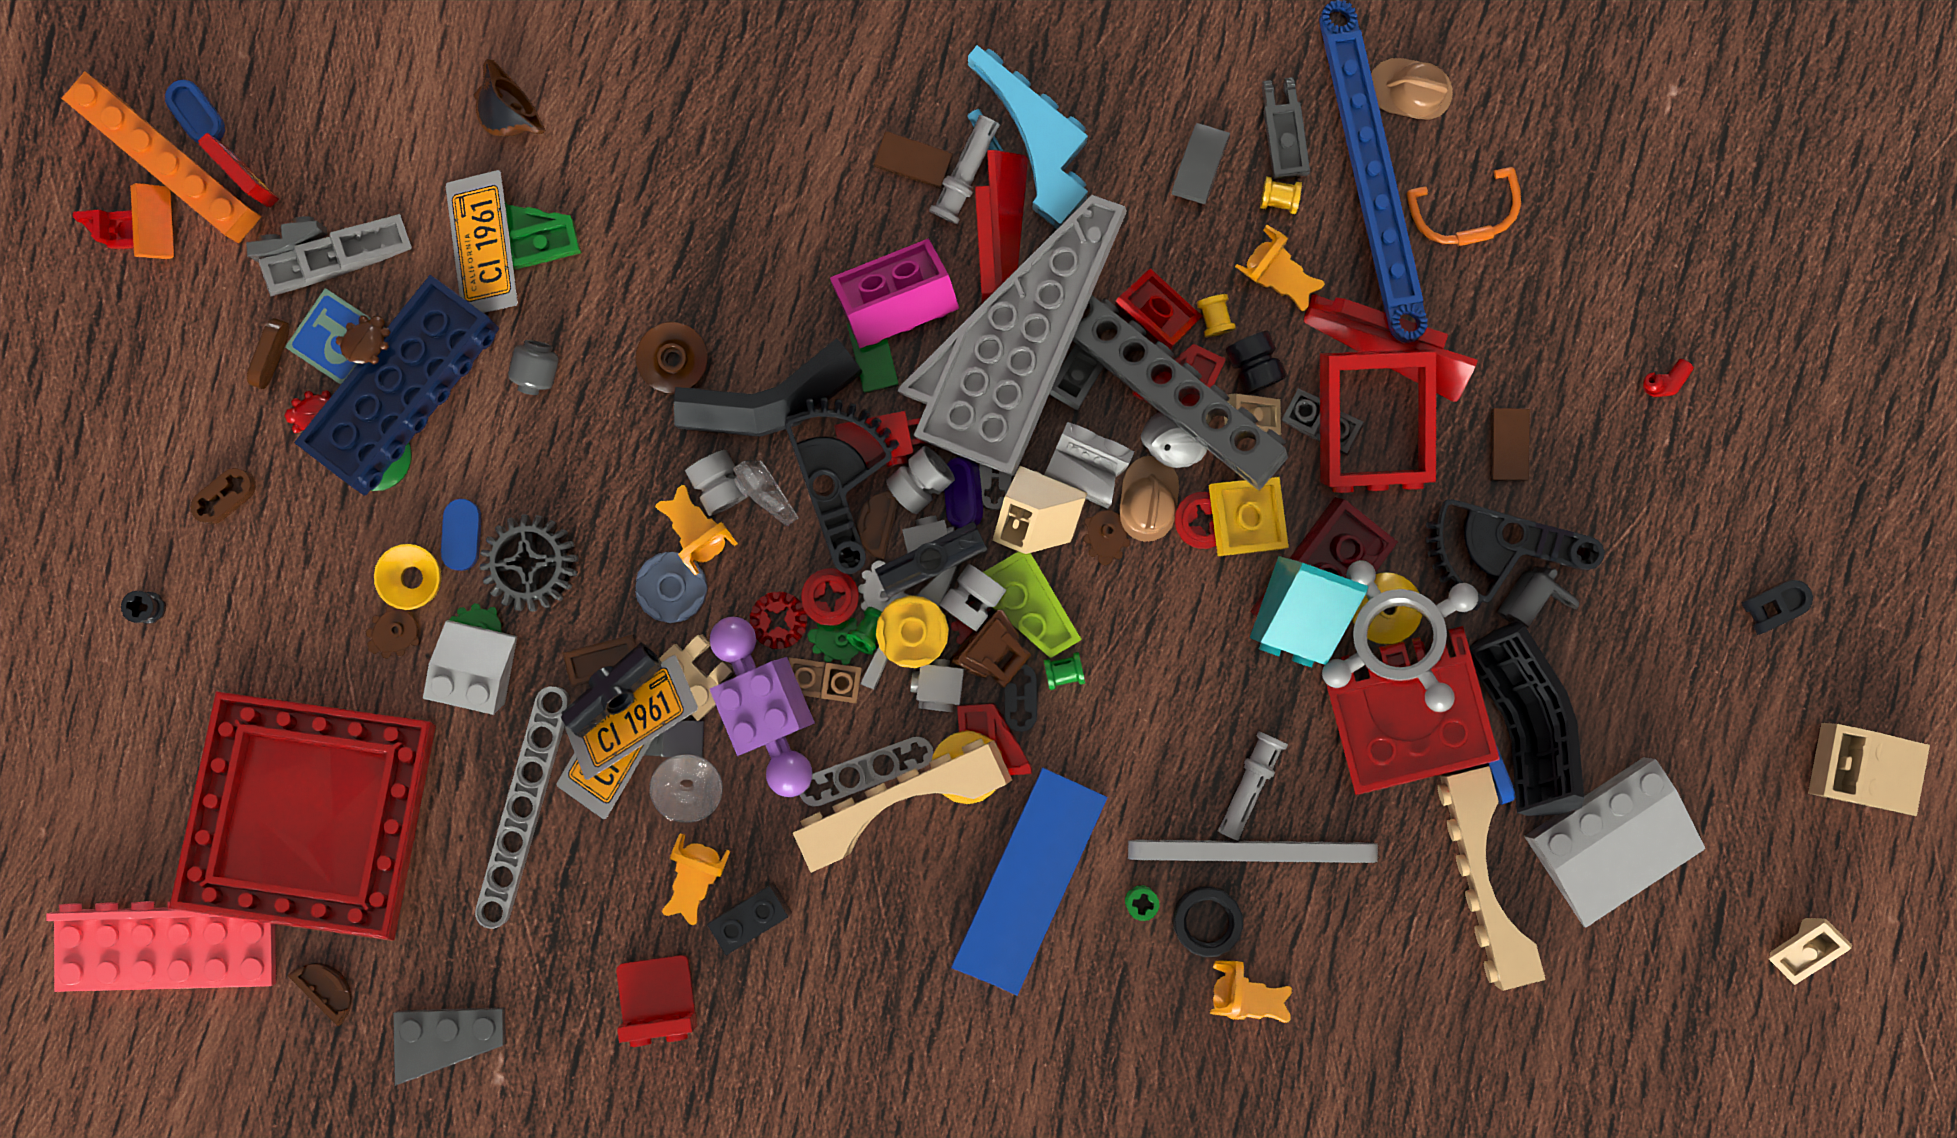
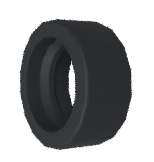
[1173,886,1243,957]

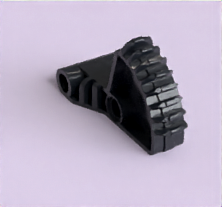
[784,397,899,574]
[1425,499,1605,611]

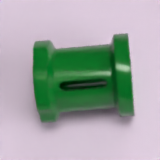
[846,607,882,655]
[1043,652,1085,690]
[1125,885,1159,921]

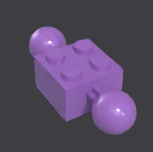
[709,616,815,797]

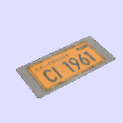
[446,170,518,313]
[565,655,698,780]
[557,738,654,819]

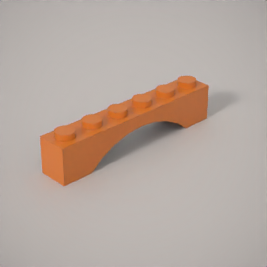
[61,71,262,243]

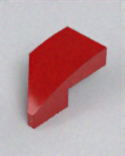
[73,210,134,249]

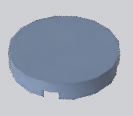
[636,552,708,623]

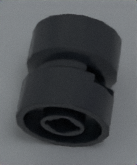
[1225,330,1288,395]

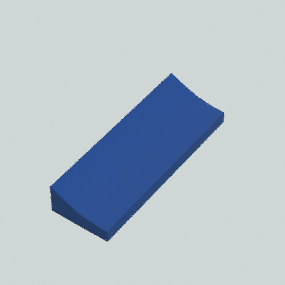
[951,767,1108,996]

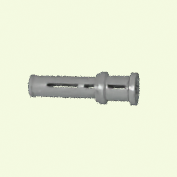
[929,115,1000,224]
[1217,731,1288,841]

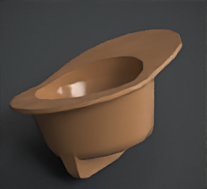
[1371,58,1453,120]
[1119,456,1179,542]

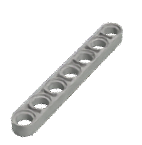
[475,686,571,929]
[1128,840,1378,863]

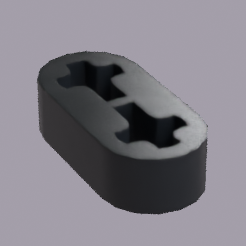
[1004,664,1037,732]

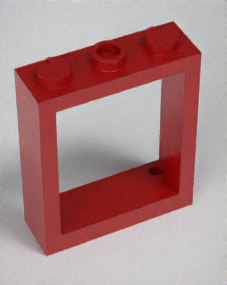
[1320,349,1436,493]

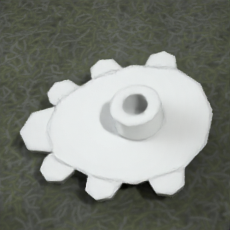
[858,560,909,612]

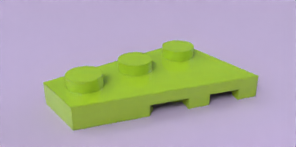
[983,551,1081,658]

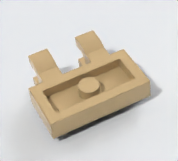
[659,634,735,721]

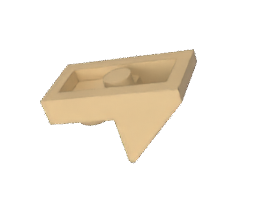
[1224,394,1281,435]
[1769,918,1852,985]

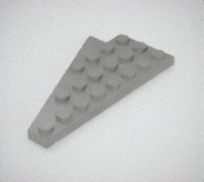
[898,195,1127,476]

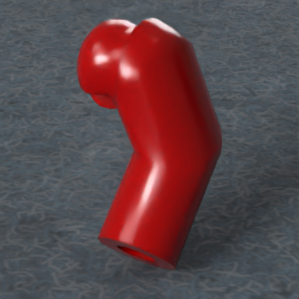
[1643,359,1694,397]

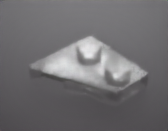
[732,460,799,526]

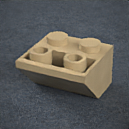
[992,466,1087,554]

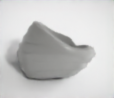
[1141,412,1207,468]

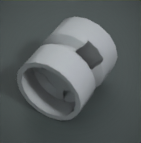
[886,446,955,514]
[685,450,750,516]
[939,564,1006,632]

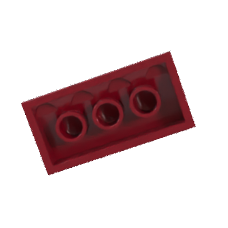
[1250,497,1398,617]

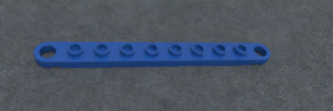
[1319,0,1428,343]

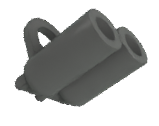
[1497,564,1579,628]

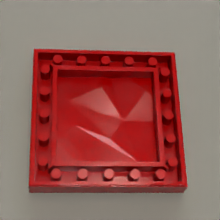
[169,691,436,941]

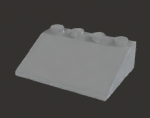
[1524,757,1706,928]

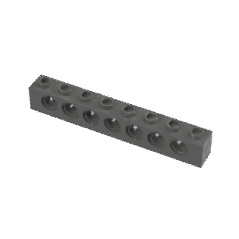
[1072,295,1288,491]

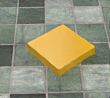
[1209,477,1289,556]

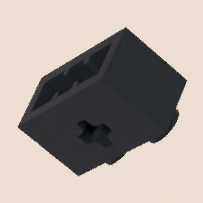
[707,882,792,956]

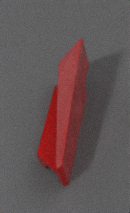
[975,150,1028,304]
[1303,294,1478,402]

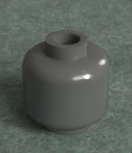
[508,340,559,395]

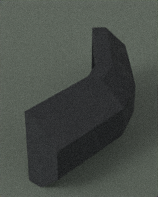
[674,338,863,437]
[1469,621,1584,816]

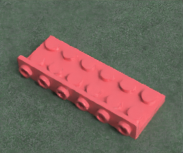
[46,901,276,992]

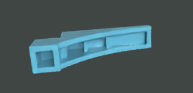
[968,45,1088,229]

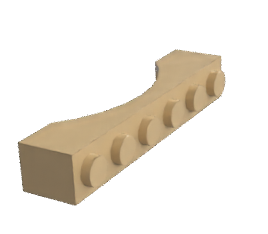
[793,738,1012,873]
[1437,765,1546,991]

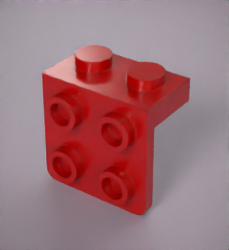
[616,955,698,1047]

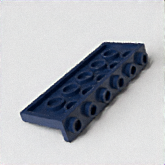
[294,275,499,496]

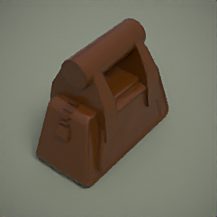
[951,609,1031,688]

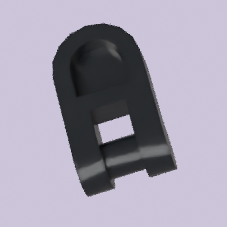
[1741,580,1813,635]

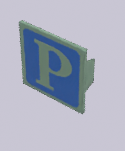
[285,288,385,384]

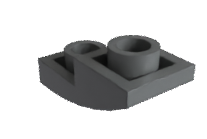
[1172,123,1230,205]
[246,216,327,263]
[1282,388,1364,456]

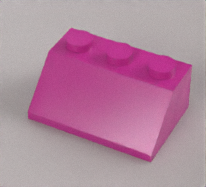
[830,238,960,348]

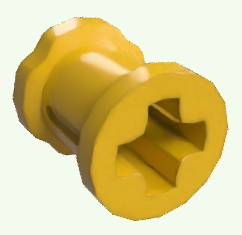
[1260,176,1302,214]
[1196,294,1236,338]

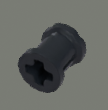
[121,591,166,624]

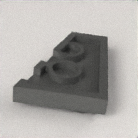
[393,1007,506,1086]

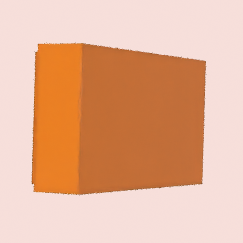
[131,183,174,259]

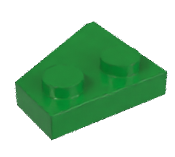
[505,202,582,270]

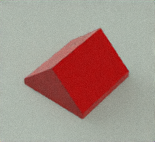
[1114,268,1202,350]

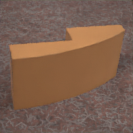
[788,657,862,703]

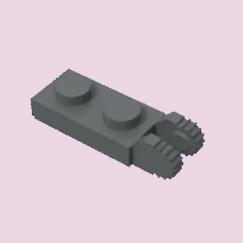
[1262,77,1310,180]

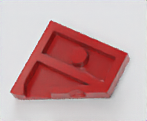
[957,703,1033,775]

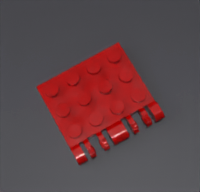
[1321,626,1500,795]

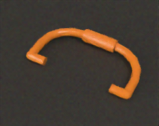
[1406,167,1521,246]

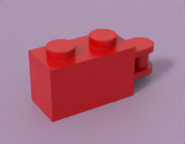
[834,411,929,468]

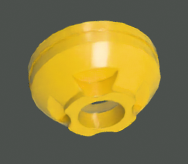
[374,544,442,610]

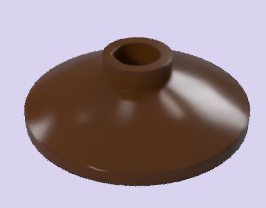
[636,322,708,394]

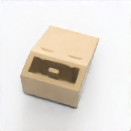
[1808,723,1930,816]

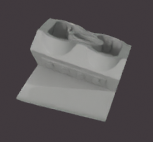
[1044,422,1135,509]

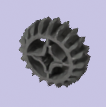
[479,514,579,612]

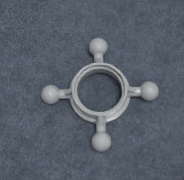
[1322,560,1478,712]

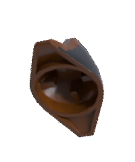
[473,59,546,136]

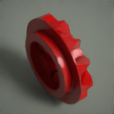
[1175,492,1216,549]
[801,568,859,626]
[749,592,807,649]

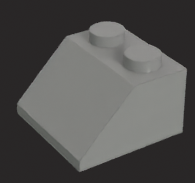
[423,620,518,715]

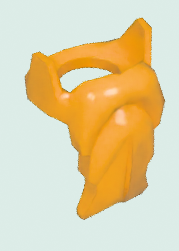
[1235,225,1325,311]
[655,485,738,575]
[662,833,730,925]
[1210,961,1292,1023]

